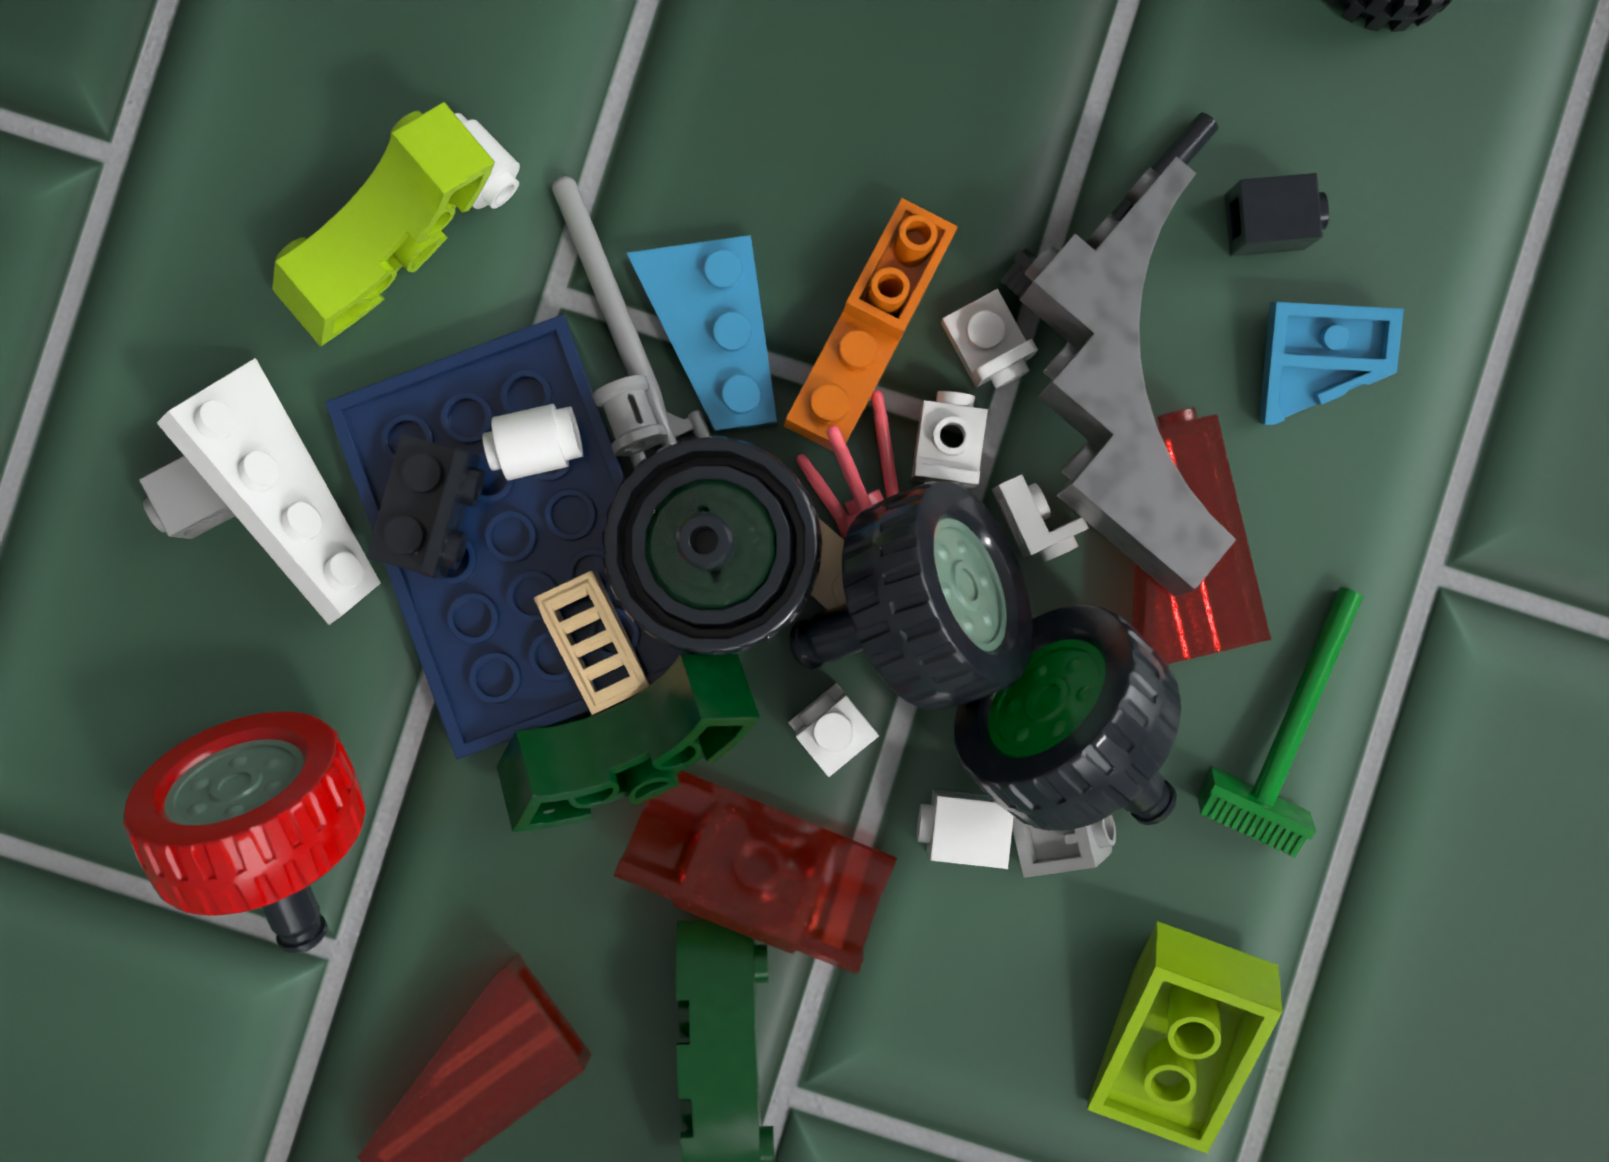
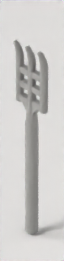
[552,176,743,551]

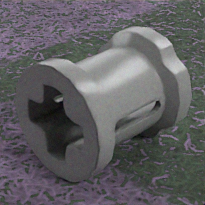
[592,375,668,456]

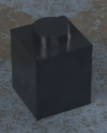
[1225,173,1329,257]

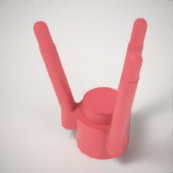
[796,390,899,540]

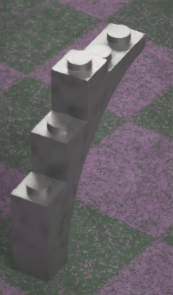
[1020,156,1236,597]

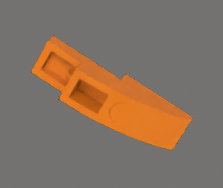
[784,198,958,452]

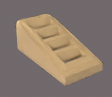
[533,571,650,715]

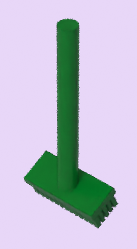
[1197,587,1364,858]

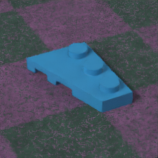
[626,235,777,433]

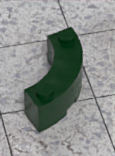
[496,653,760,832]
[676,918,775,1162]

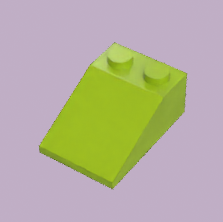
[1087,921,1282,1154]

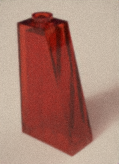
[1132,407,1271,664]
[357,953,592,1162]

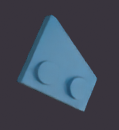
[1259,302,1404,425]

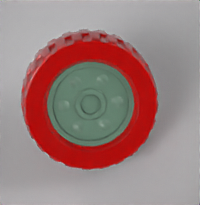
[123,711,366,953]

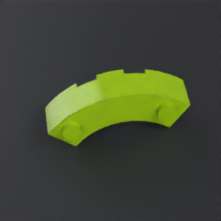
[272,102,495,347]

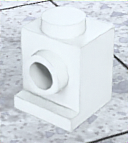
[911,391,988,489]
[788,682,879,777]

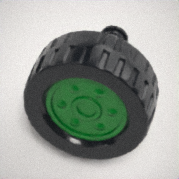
[954,605,1181,831]

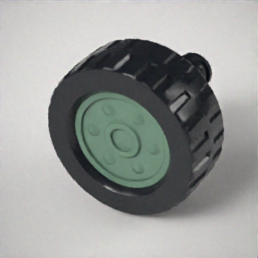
[789,480,1033,711]

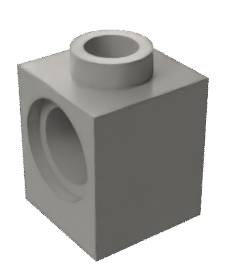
[139,456,235,539]

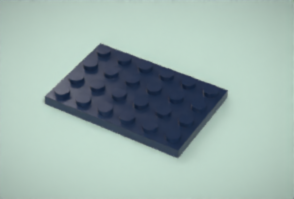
[325,314,689,760]

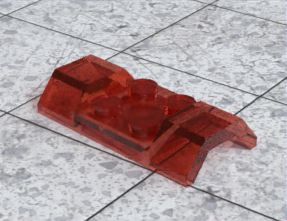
[614,771,897,975]

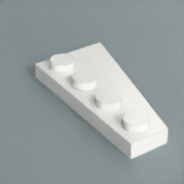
[157,358,381,625]

